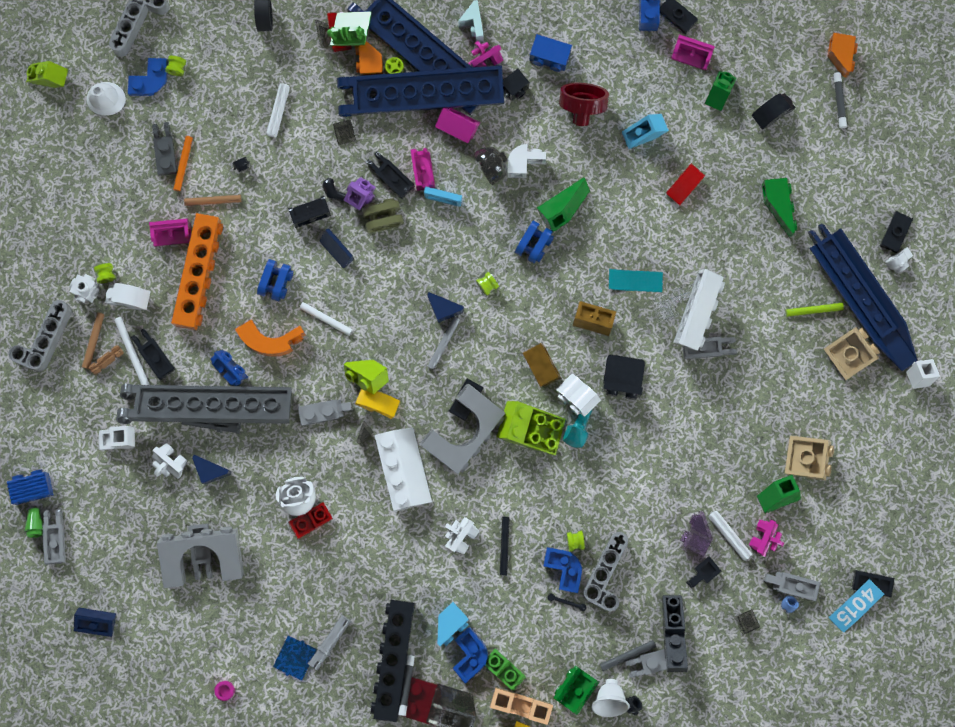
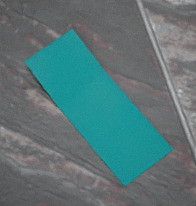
[609,269,663,292]

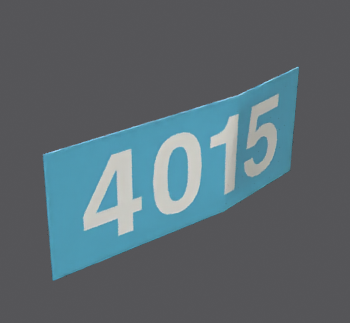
[828,579,884,633]

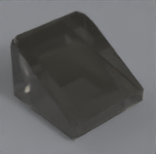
[315,20,329,46]
[333,119,356,145]
[356,421,374,445]
[734,609,760,635]

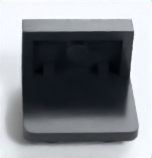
[602,355,645,400]

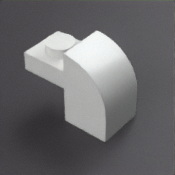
[507,144,546,178]
[105,283,151,310]
[99,426,135,450]

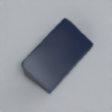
[320,228,354,268]
[74,607,116,637]

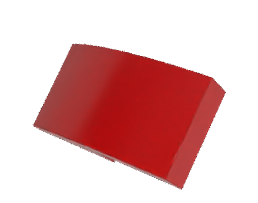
[666,163,705,205]
[288,502,333,540]

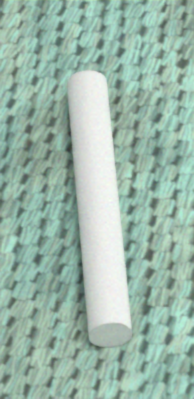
[299,302,353,336]

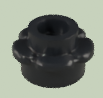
[232,157,250,172]
[625,696,642,715]

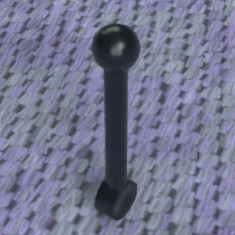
[547,593,587,612]

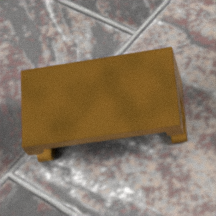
[573,301,616,336]
[523,343,561,387]

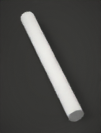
[114,317,150,385]

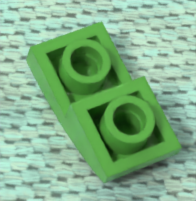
[485,648,526,692]

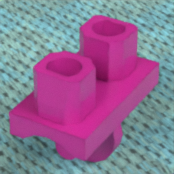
[468,41,503,67]
[749,520,784,557]

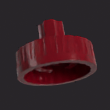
[559,83,609,127]

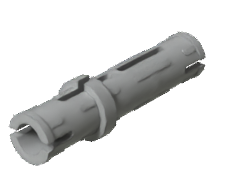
[308,614,352,671]

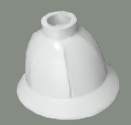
[87,82,126,116]
[592,679,630,717]

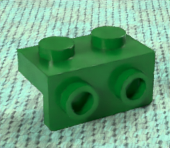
[553,665,599,715]

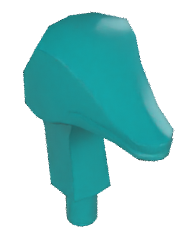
[563,410,592,448]

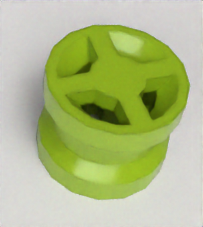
[165,55,187,77]
[385,57,404,74]
[94,263,116,284]
[476,272,499,296]
[567,531,585,552]

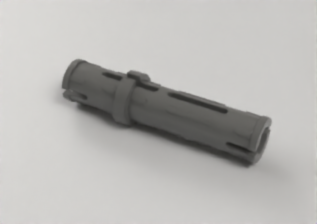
[181,422,241,434]

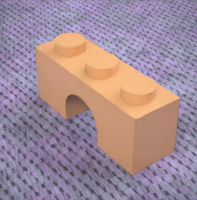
[490,687,553,725]

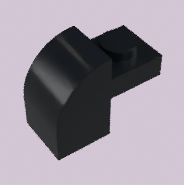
[751,93,796,130]

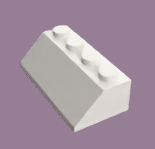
[673,269,725,351]
[375,428,432,512]

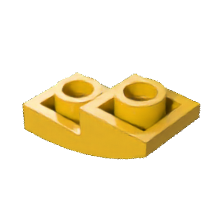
[355,389,400,419]

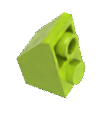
[26,61,68,88]
[343,360,389,394]

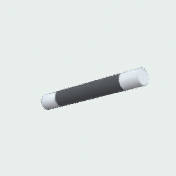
[833,72,847,128]
[398,655,415,716]

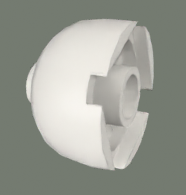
[276,477,316,516]

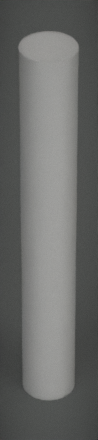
[427,317,460,370]

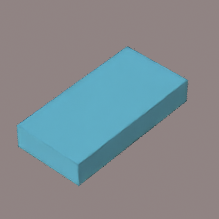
[424,186,462,207]

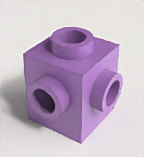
[344,177,376,210]

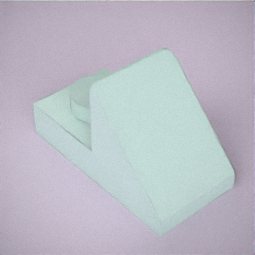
[458,0,484,42]

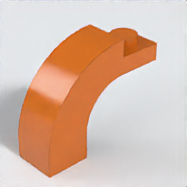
[235,319,306,357]

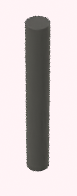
[600,640,656,671]

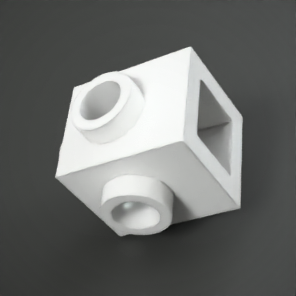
[69,274,100,303]

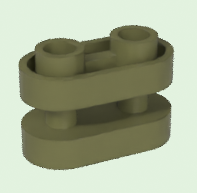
[362,198,404,233]

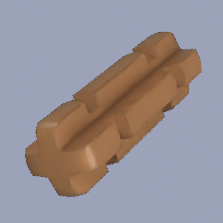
[89,345,124,375]

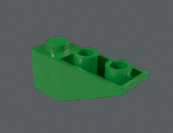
[537,177,590,232]
[762,178,797,237]

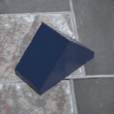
[427,292,464,323]
[192,455,232,485]

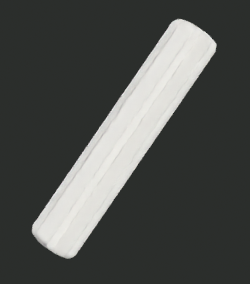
[267,83,290,138]
[708,511,752,561]

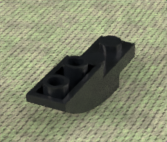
[662,595,688,672]

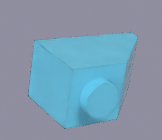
[622,114,669,149]

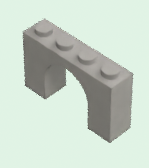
[419,384,505,474]
[157,527,244,588]

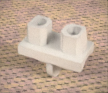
[152,443,187,479]
[445,517,479,554]

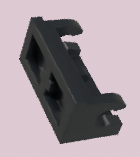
[288,196,331,228]

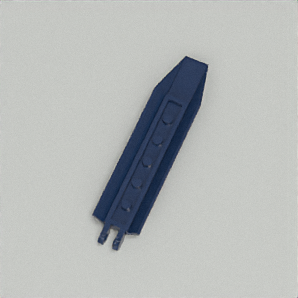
[808,223,918,371]

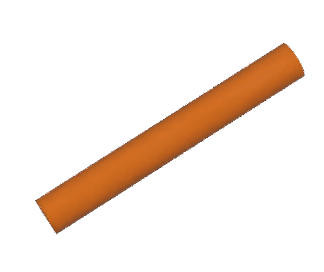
[173,136,193,192]

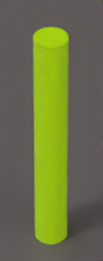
[785,303,844,317]

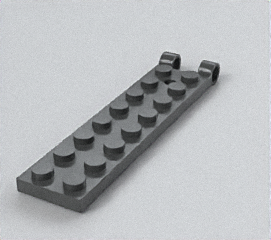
[116,384,292,424]

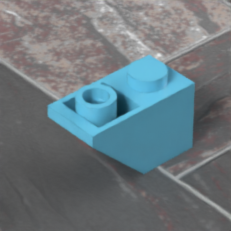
[437,602,469,646]

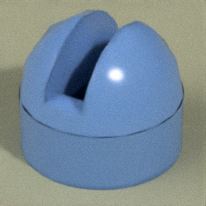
[781,595,799,613]

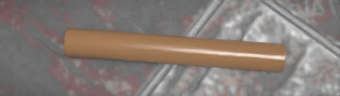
[184,195,242,206]
[82,312,105,369]

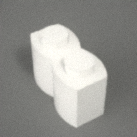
[556,374,601,417]

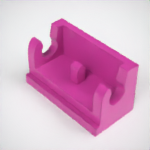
[671,34,715,71]
[435,108,481,143]
[410,148,435,191]
[149,218,191,247]

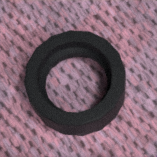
[254,0,273,32]

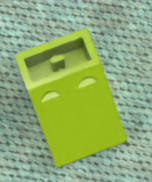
[496,401,566,456]

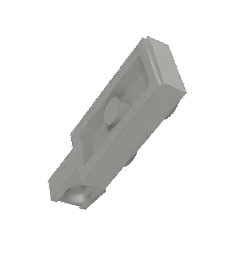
[298,400,353,426]
[763,572,821,601]

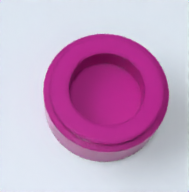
[214,681,235,701]

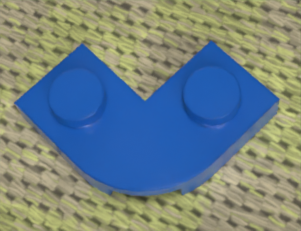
[128,58,168,96]
[543,547,582,593]
[453,627,488,683]

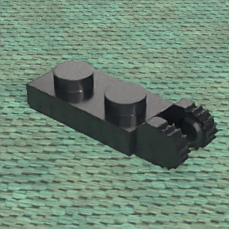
[366,151,415,199]
[131,328,176,381]

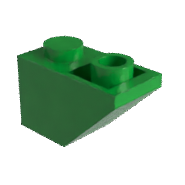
[704,71,736,111]
[757,475,801,514]

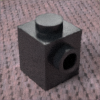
[503,68,530,101]

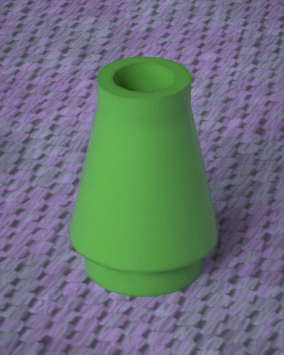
[24,508,43,538]

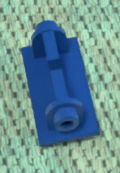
[210,350,248,386]

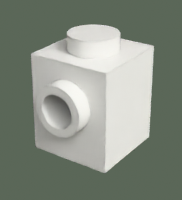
[906,359,940,389]

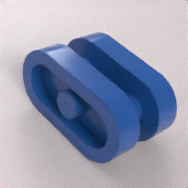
[514,220,554,264]
[257,259,294,302]

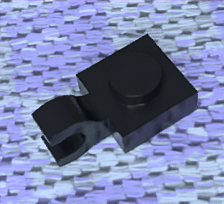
[686,556,722,588]

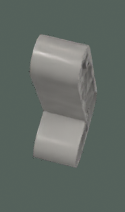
[109,0,170,57]
[8,300,72,372]
[583,532,628,611]

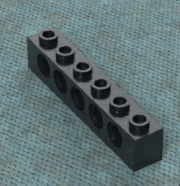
[370,599,415,722]

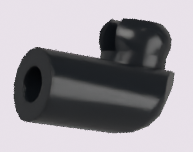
[322,178,346,202]

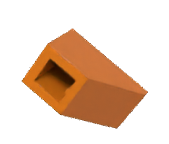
[827,33,858,78]
[355,41,383,76]

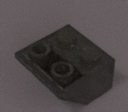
[426,684,476,727]

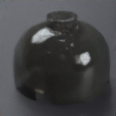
[474,147,509,186]

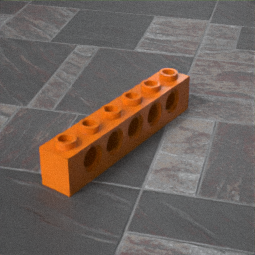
[171,213,223,331]

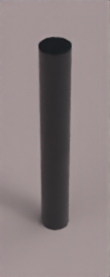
[500,517,510,576]

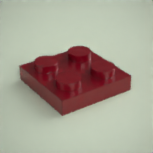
[399,677,448,726]

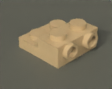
[824,327,880,380]
[785,436,834,481]

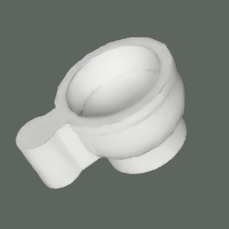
[885,247,913,274]

